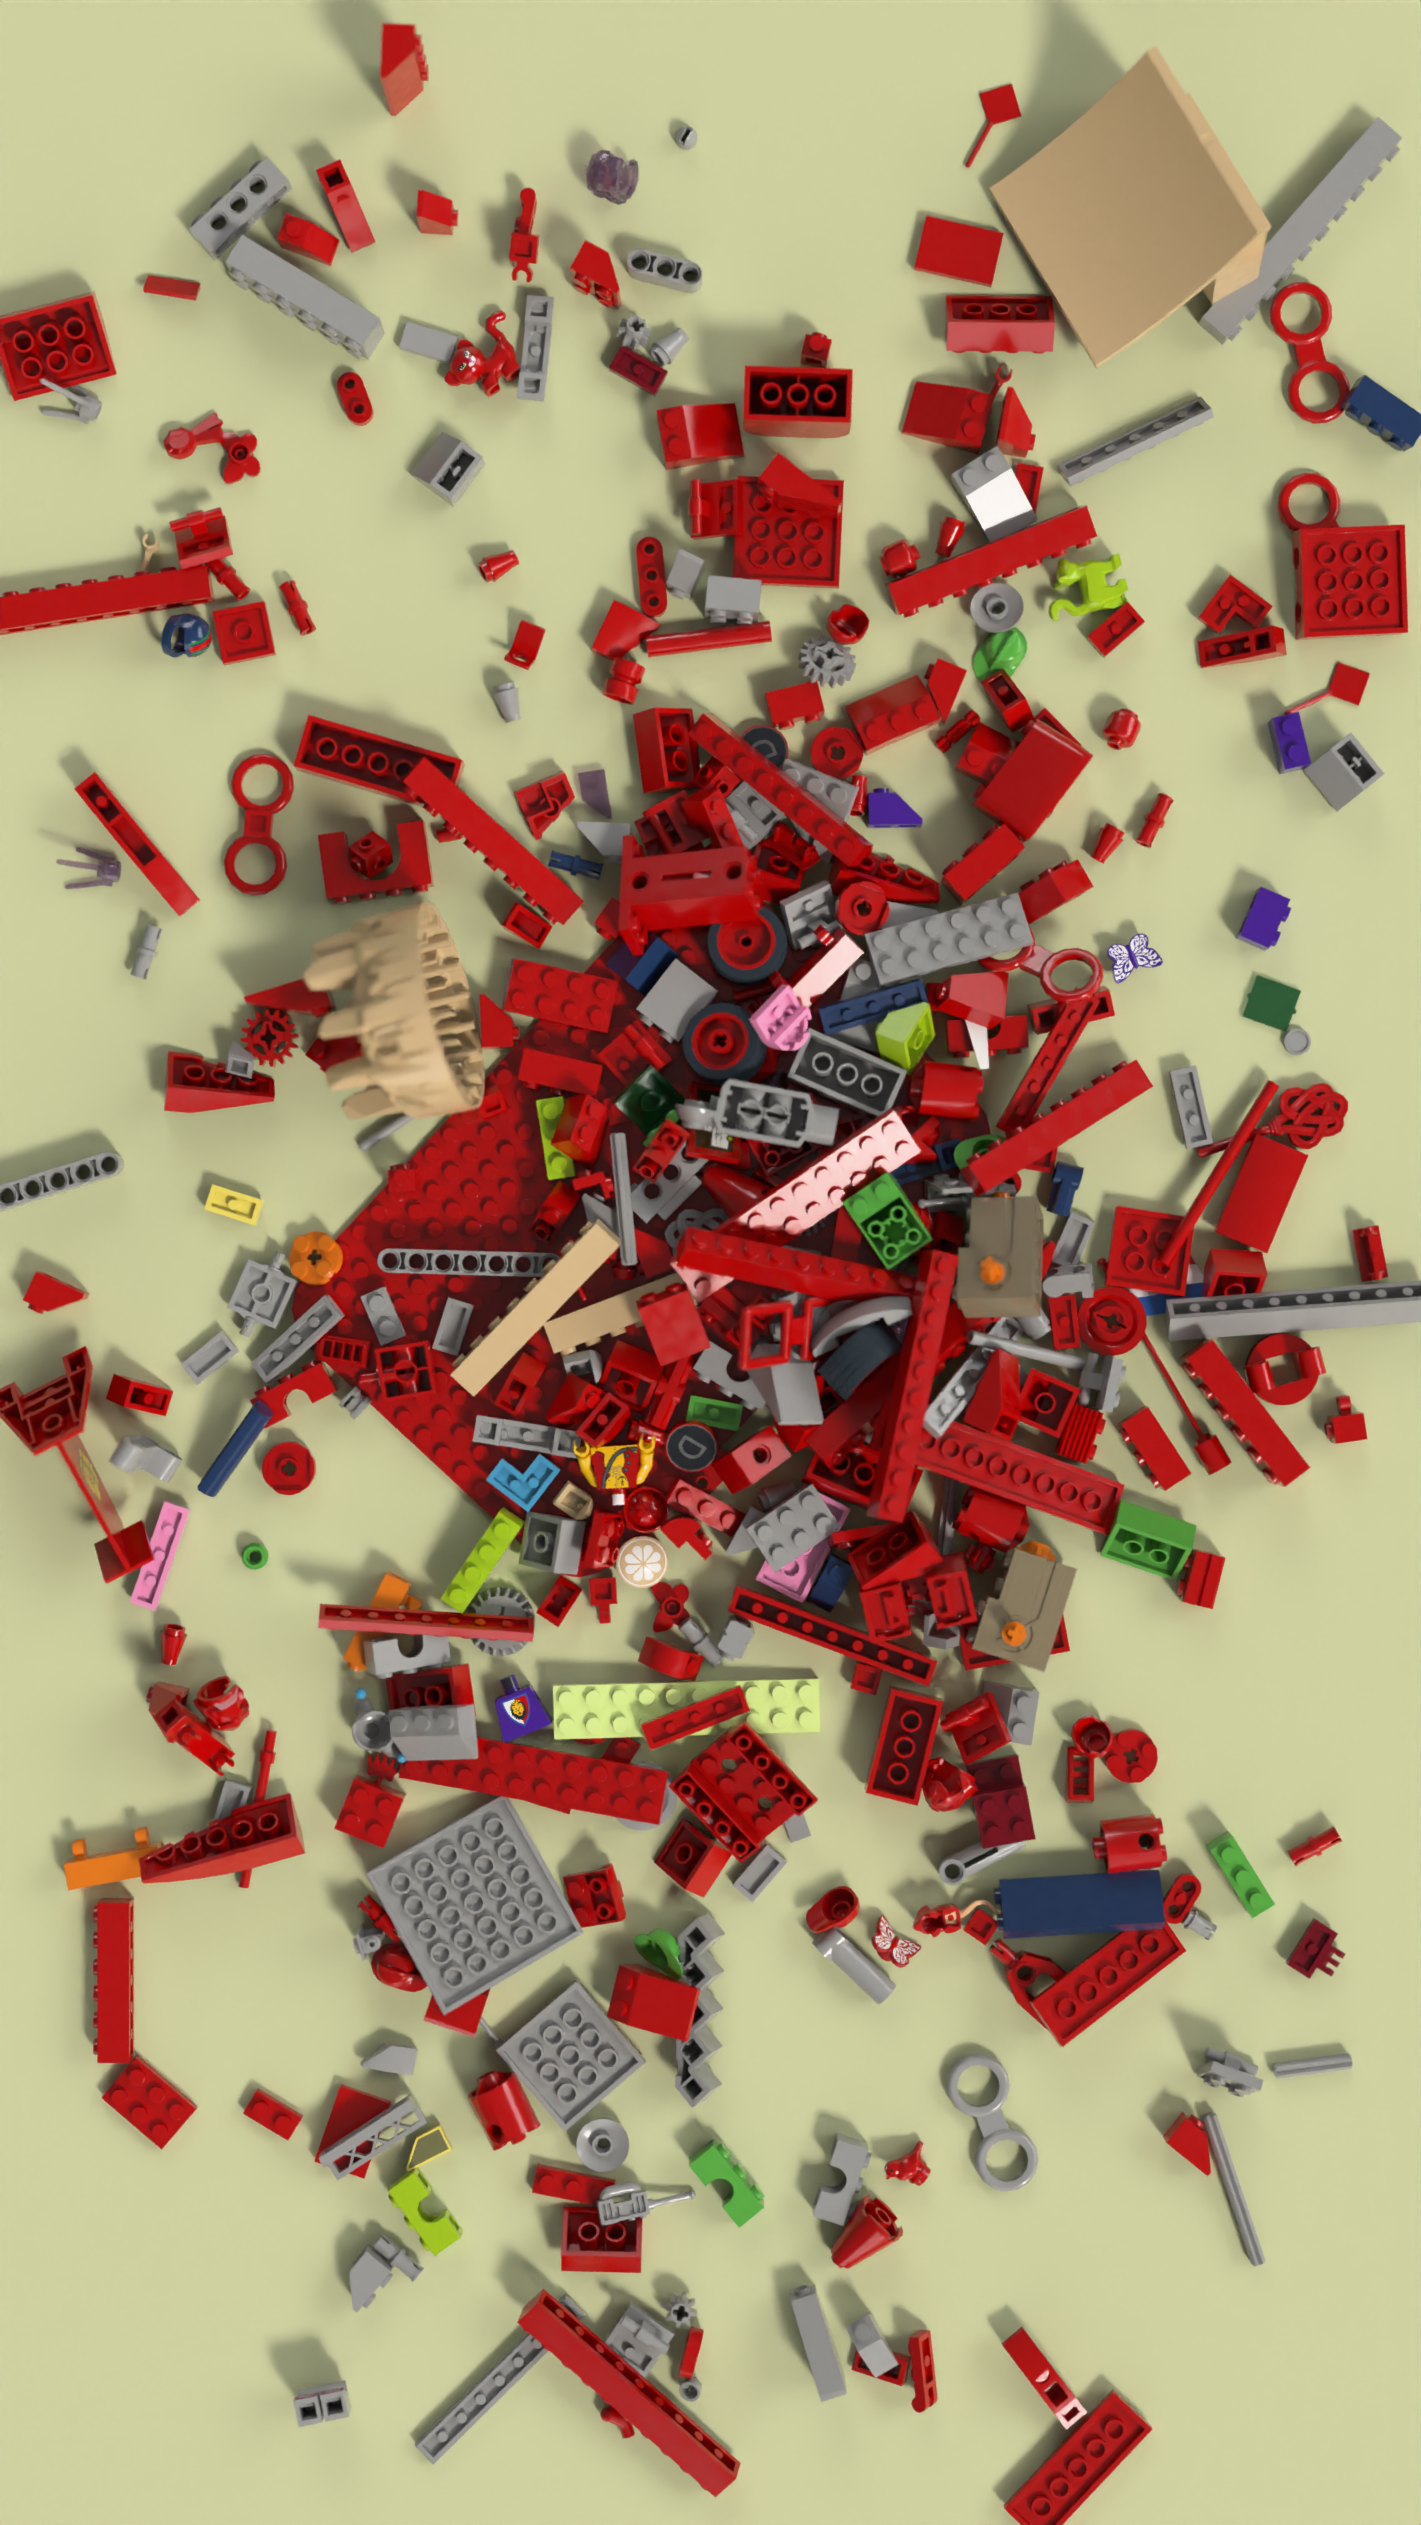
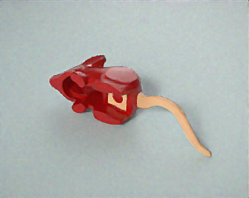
[913,1900,1000,1937]

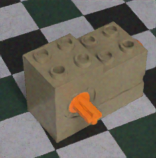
[953,1191,1044,1318]
[966,1540,1077,1672]

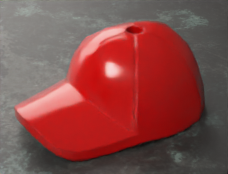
[806,1886,860,1933]

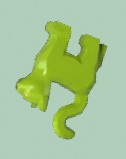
[1048,553,1128,621]

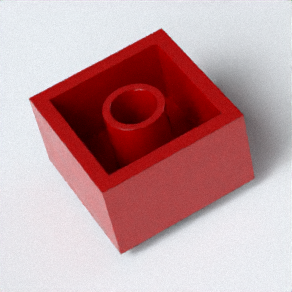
[334,1774,406,1848]

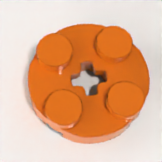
[289,1231,343,1286]

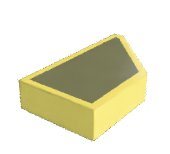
[406,2124,452,2172]

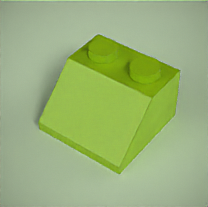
[875,1002,935,1075]

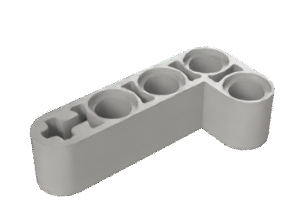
[109,1434,182,1483]

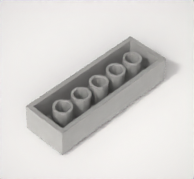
[225,235,385,360]

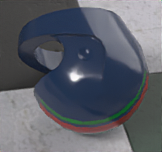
[161,613,212,658]

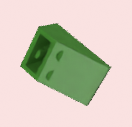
[843,1172,933,1269]

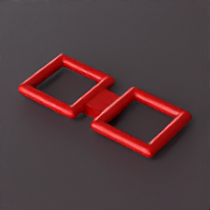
[738,1296,852,1370]

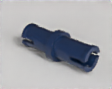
[548,850,603,880]

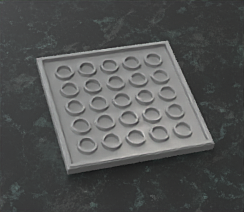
[365,1796,584,2015]

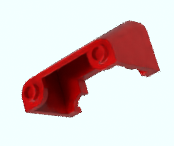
[971,719,1093,843]

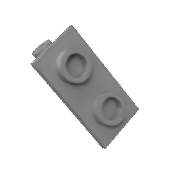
[353,1924,385,1961]

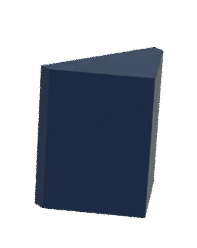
[605,931,679,997]

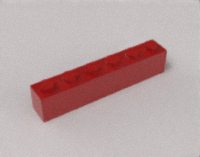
[93,1898,134,2063]

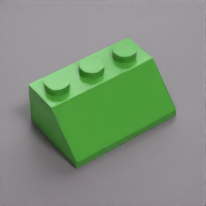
[1100,1500,1197,1581]

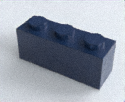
[1340,375,1421,451]

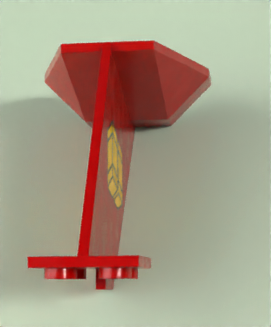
[0,1346,155,1584]

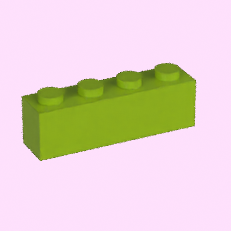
[440,1507,525,1614]

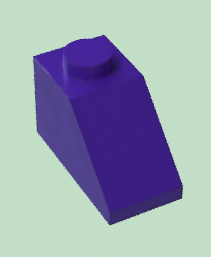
[868,788,923,828]

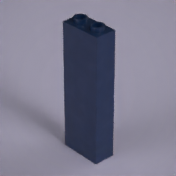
[994,1870,1165,1939]

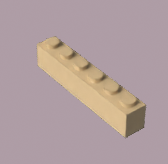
[543,1273,701,1356]

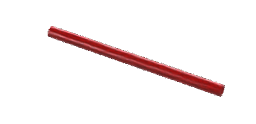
[1158,1080,1279,1267]

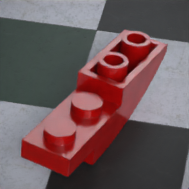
[1001,2327,1087,2429]

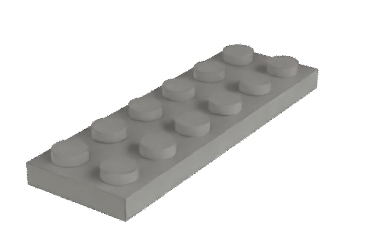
[864,892,1034,987]

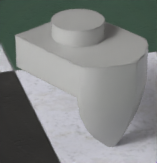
[562,1350,603,1383]

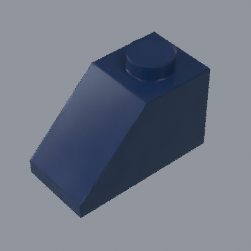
[807,1553,854,1613]

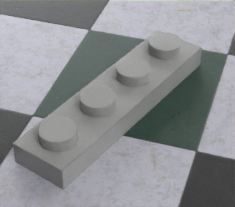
[251,1295,345,1384]

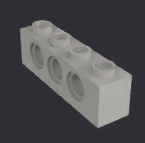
[189,157,292,260]
[630,1129,709,1223]

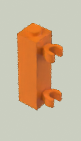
[343,1571,423,1672]
[63,1826,163,1890]

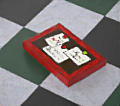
[686,1081,741,1164]

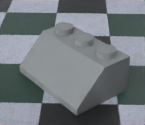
[389,1704,478,1761]

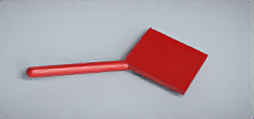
[966,84,1022,168]
[1284,662,1370,715]

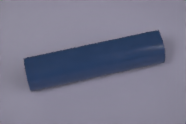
[197,1400,273,1497]

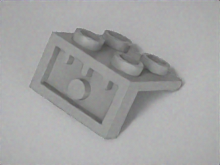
[924,1173,992,1212]

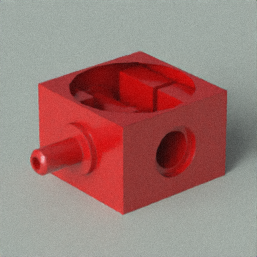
[359,1340,439,1402]
[712,1425,792,1495]

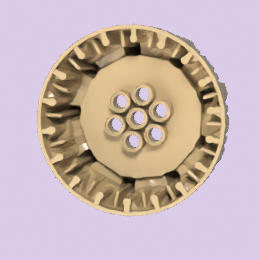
[302,902,485,1120]

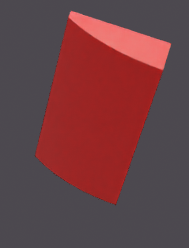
[1214,1134,1308,1253]

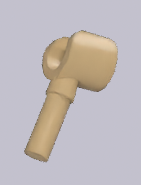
[140,534,160,571]

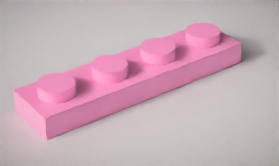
[130,1501,191,1611]

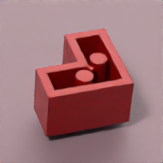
[1018,859,1094,924]

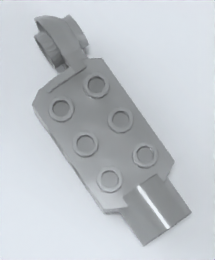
[674,1079,839,1149]

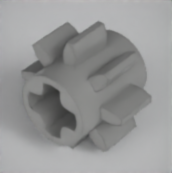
[616,315,651,350]
[664,2291,697,2328]

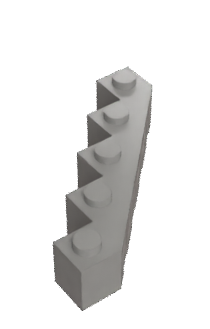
[675,1913,725,2108]

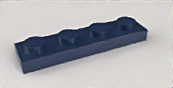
[818,978,928,1035]

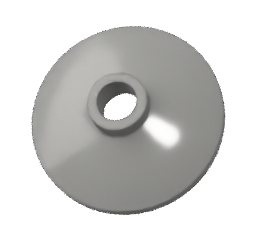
[970,583,1024,633]
[576,2118,629,2172]

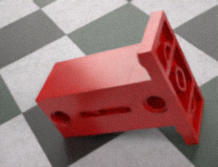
[618,835,764,956]

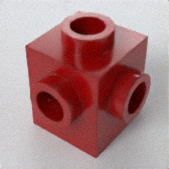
[692,756,741,799]
[348,831,393,879]

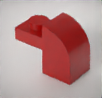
[638,1636,704,1681]

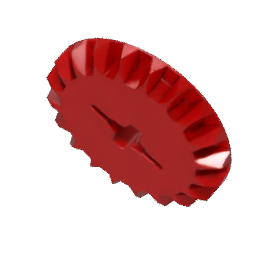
[1077,1287,1147,1356]

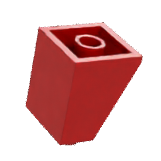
[636,1282,711,1366]

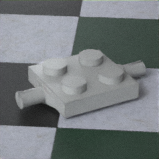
[227,1250,298,1337]

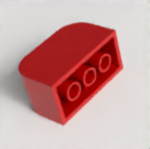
[743,366,853,438]

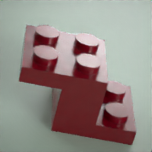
[965,1754,1036,1849]

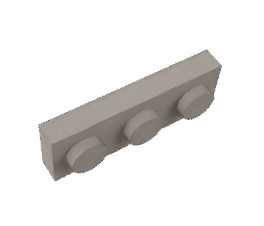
[1169,1065,1213,1149]

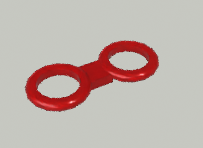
[1270,282,1350,424]
[1277,473,1340,532]
[224,753,294,896]
[977,927,1103,1003]

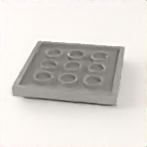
[496,1980,646,2131]

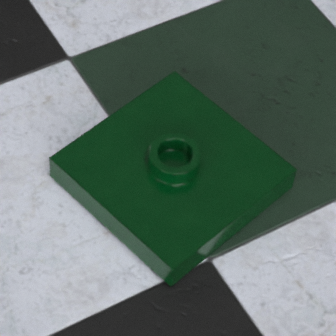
[612,1063,685,1136]

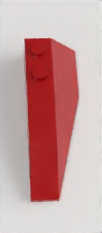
[139,1793,305,1884]

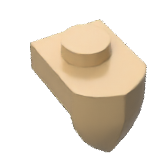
[553,1480,593,1521]

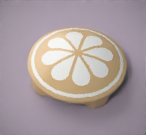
[616,1536,669,1588]

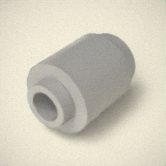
[1016,1309,1052,1341]

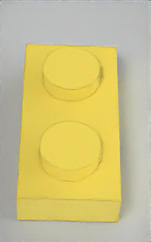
[204,1184,264,1226]

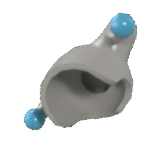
[352,1688,406,1763]

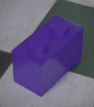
[1268,712,1311,774]
[1236,887,1291,951]

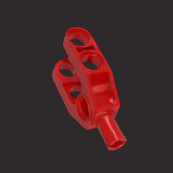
[989,1938,1066,2031]

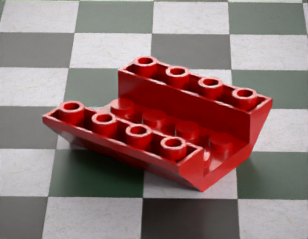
[669,1721,818,1863]

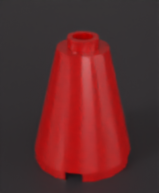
[700,1162,773,1218]
[831,2195,903,2269]

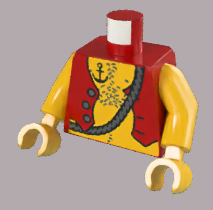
[573,1434,656,1506]

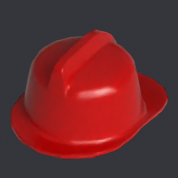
[371,1943,427,1992]

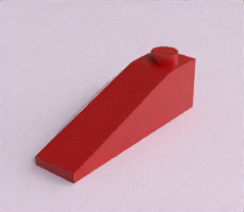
[829,848,940,904]
[164,1051,275,1113]

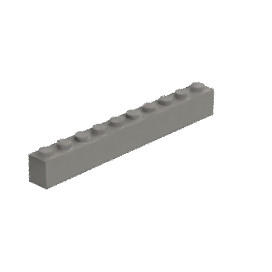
[1199,117,1402,345]
[1165,1281,1421,1341]

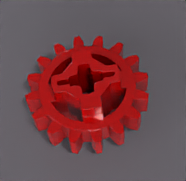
[240,1009,300,1067]

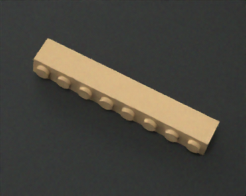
[451,1219,621,1396]

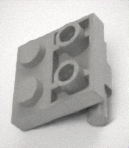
[725,781,785,851]
[779,880,844,950]
[1078,1352,1126,1412]
[1197,2047,1263,2097]
[604,2302,675,2378]

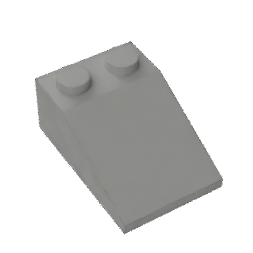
[950,446,1037,542]
[828,958,901,1054]
[747,1344,824,1425]

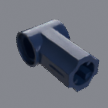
[1046,1161,1084,1217]

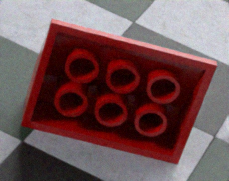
[0,291,117,401]

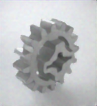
[798,635,856,688]

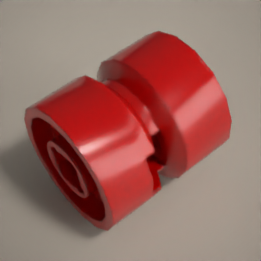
[602,657,645,705]

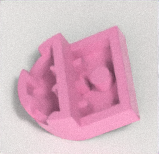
[749,984,812,1050]

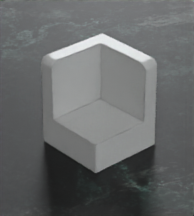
[923,1611,961,1650]

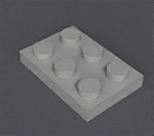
[744,1482,841,1572]

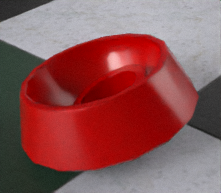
[623,1486,669,1533]

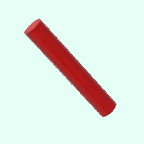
[646,621,772,658]

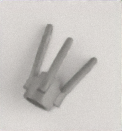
[40,378,102,424]

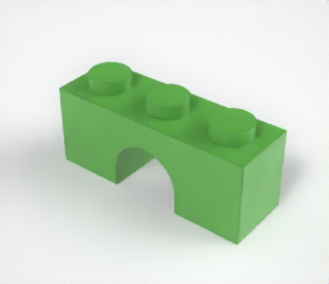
[1206,1831,1275,1918]
[689,2139,765,2228]

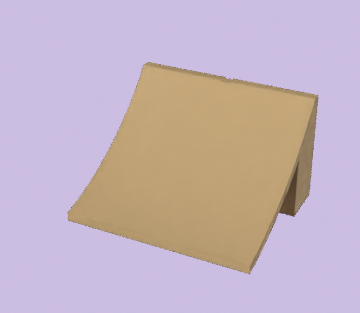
[989,46,1271,368]

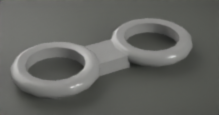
[946,2053,1038,2192]

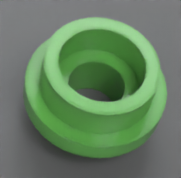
[242,1543,269,1570]

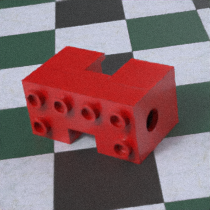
[859,1551,977,1643]

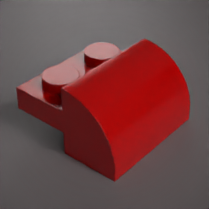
[660,1515,713,1560]

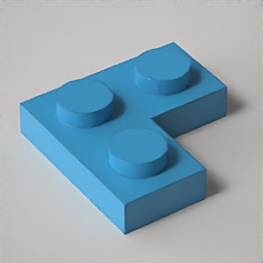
[486,1453,561,1512]

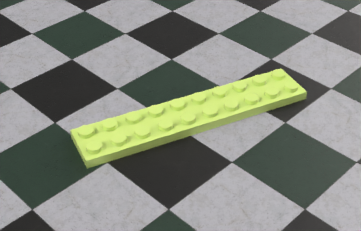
[553,1678,820,1739]

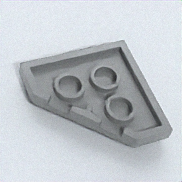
[782,759,859,863]

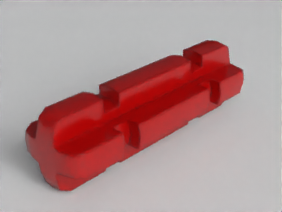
[935,710,981,753]

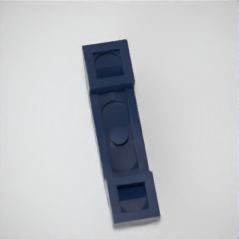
[891,1138,961,1185]

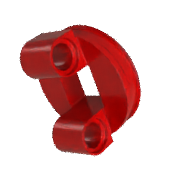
[1243,1333,1327,1405]

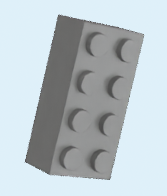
[787,1028,907,1119]

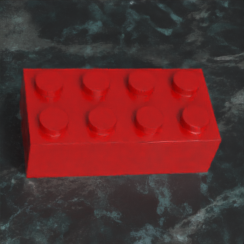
[864,1685,943,1806]

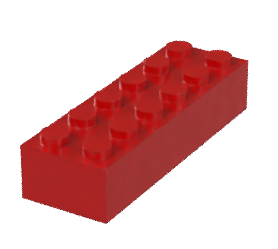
[294,715,465,807]
[1180,1338,1310,1487]

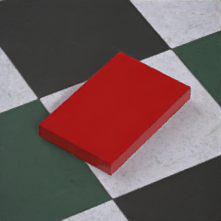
[914,216,1004,287]
[314,2084,391,2179]

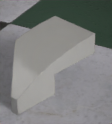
[360,2043,418,2075]

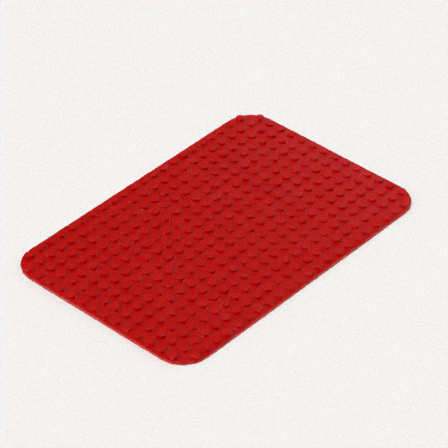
[292,902,991,1577]

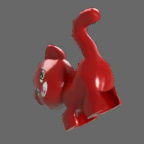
[444,310,521,398]

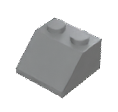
[518,1511,586,1575]
[982,1681,1039,1745]

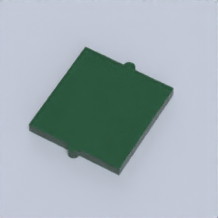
[1242,975,1301,1032]

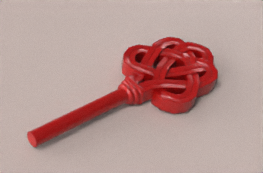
[1197,1083,1348,1159]

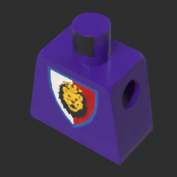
[495,1674,553,1743]

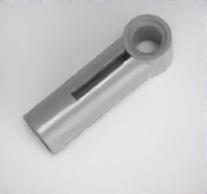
[938,1840,1026,1886]
[812,1927,896,2004]

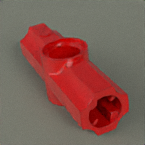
[644,1355,696,1430]

